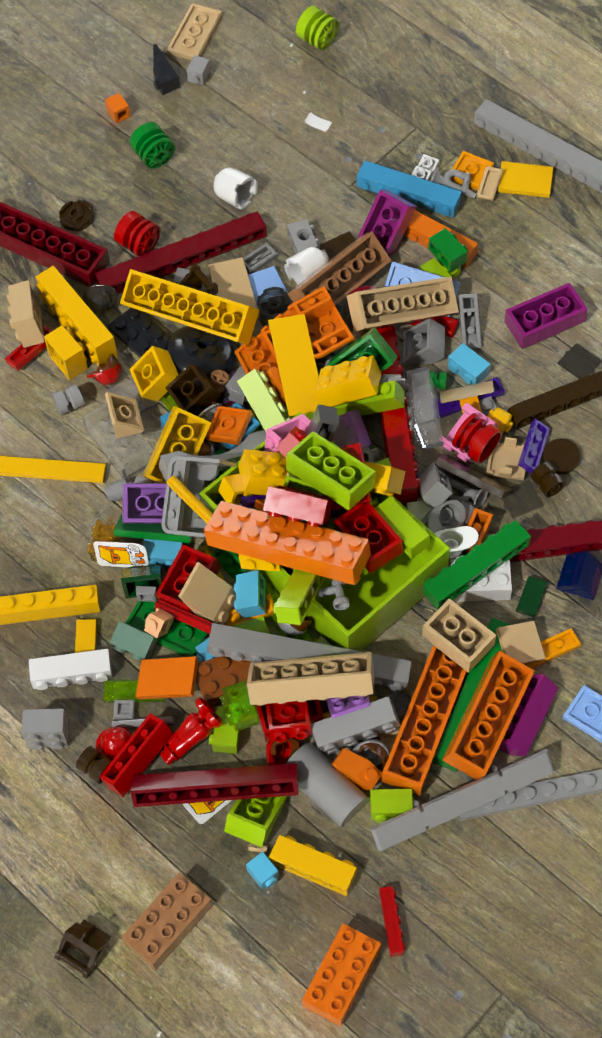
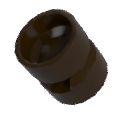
[530,462,566,498]
[76,746,112,784]

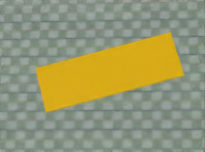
[268,314,322,416]

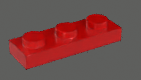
[5,325,53,371]

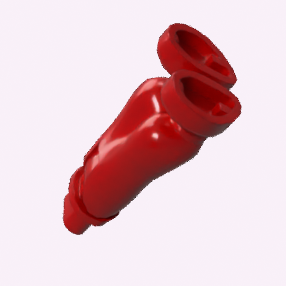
[160,697,224,765]

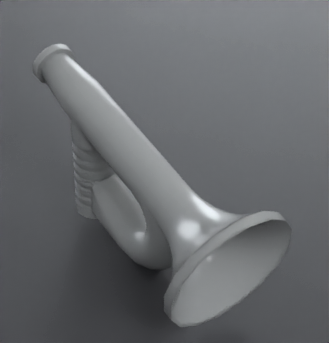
[431,167,477,199]
[446,476,488,508]

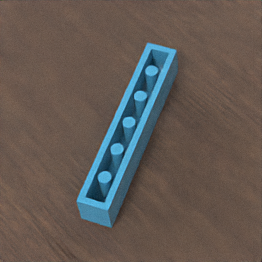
[357,161,462,218]

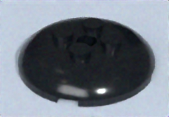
[165,326,237,380]

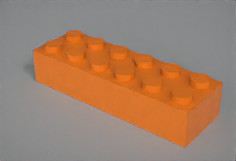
[442,650,534,780]

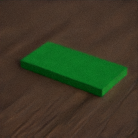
[114,514,192,543]
[125,600,208,657]

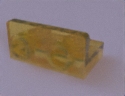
[87,519,120,562]

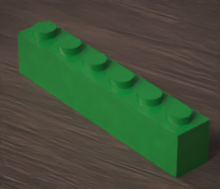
[423,520,531,610]

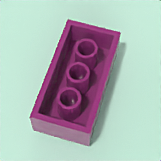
[504,282,588,349]

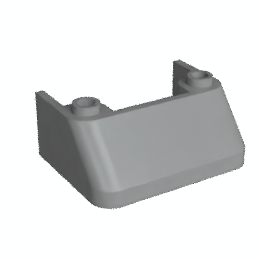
[162,456,236,539]

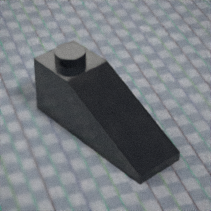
[153,44,180,95]

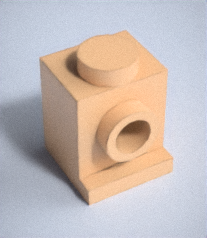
[144,607,175,638]

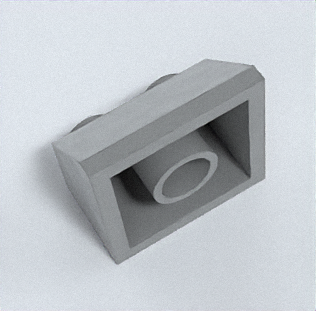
[403,318,445,364]

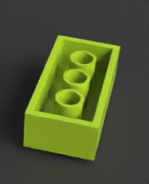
[286,431,376,510]

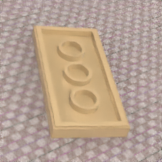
[167,3,222,60]
[208,257,259,318]

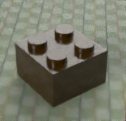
[165,363,221,416]

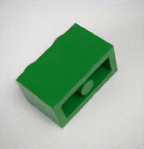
[428,228,468,272]

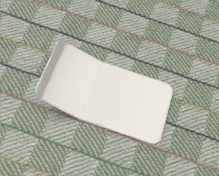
[305,112,331,132]

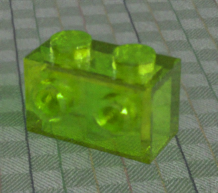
[220,681,259,732]

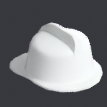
[434,526,479,558]

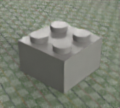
[21,709,69,750]

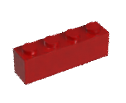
[99,713,173,797]

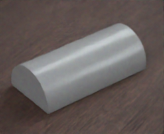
[286,742,370,828]

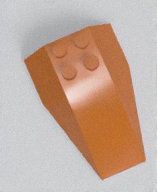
[234,286,355,374]

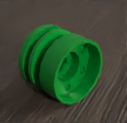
[129,122,175,169]

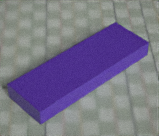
[518,419,550,474]

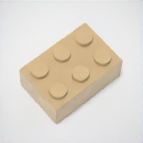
[6,280,45,348]
[422,598,496,673]

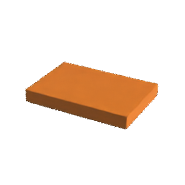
[136,656,199,699]

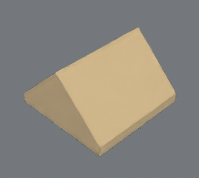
[105,392,144,439]

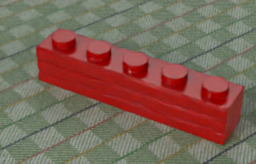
[379,886,406,957]

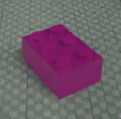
[357,190,417,255]

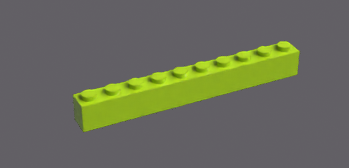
[273,508,349,625]

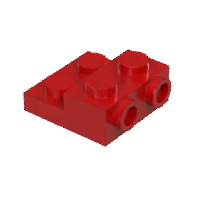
[266,701,312,743]

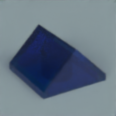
[556,551,602,600]

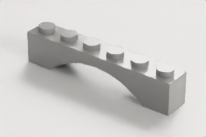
[159,430,266,482]

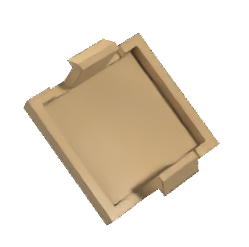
[486,437,525,481]

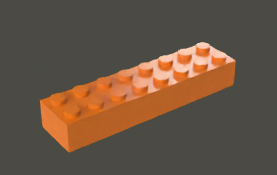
[204,501,371,585]
[381,645,468,796]

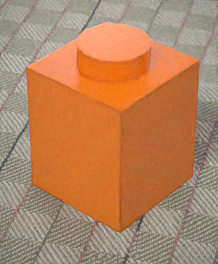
[104,93,131,124]

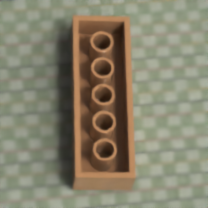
[287,231,391,305]

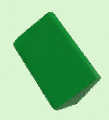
[212,548,252,581]

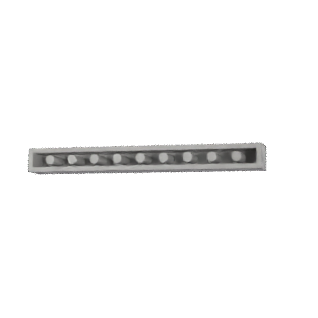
[474,99,602,193]
[207,623,411,691]

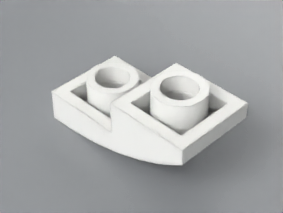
[412,154,440,181]

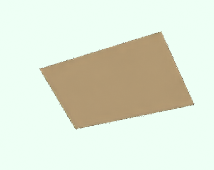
[440,381,494,403]

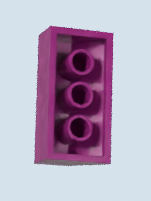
[498,674,558,757]

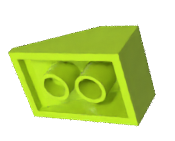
[224,796,288,847]

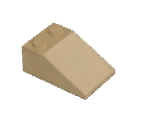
[178,562,236,625]

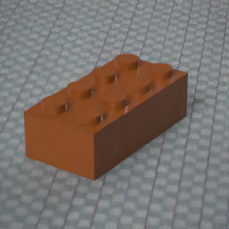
[196,656,251,708]

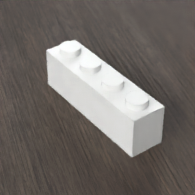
[29,649,113,690]

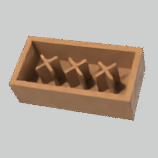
[121,873,213,971]

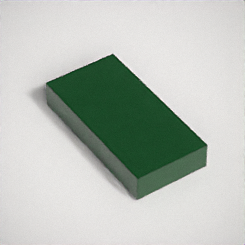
[516,576,547,618]

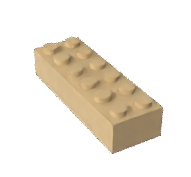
[347,276,459,332]
[247,652,374,706]

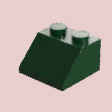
[121,564,163,599]

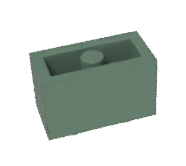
[110,621,159,661]

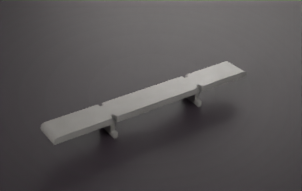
[370,749,554,851]

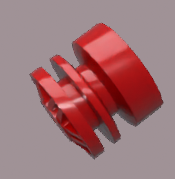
[114,211,161,256]
[452,413,502,464]

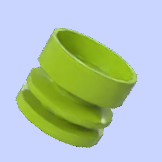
[296,5,339,50]

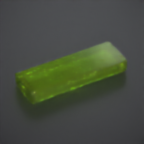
[103,681,164,703]

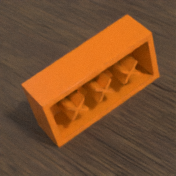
[302,923,381,1027]

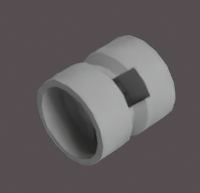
[51,383,85,415]

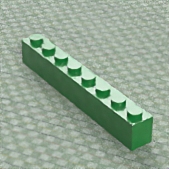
[434,618,511,772]

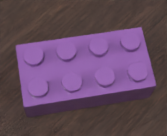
[122,483,201,524]

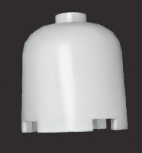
[213,167,258,210]
[284,247,329,287]

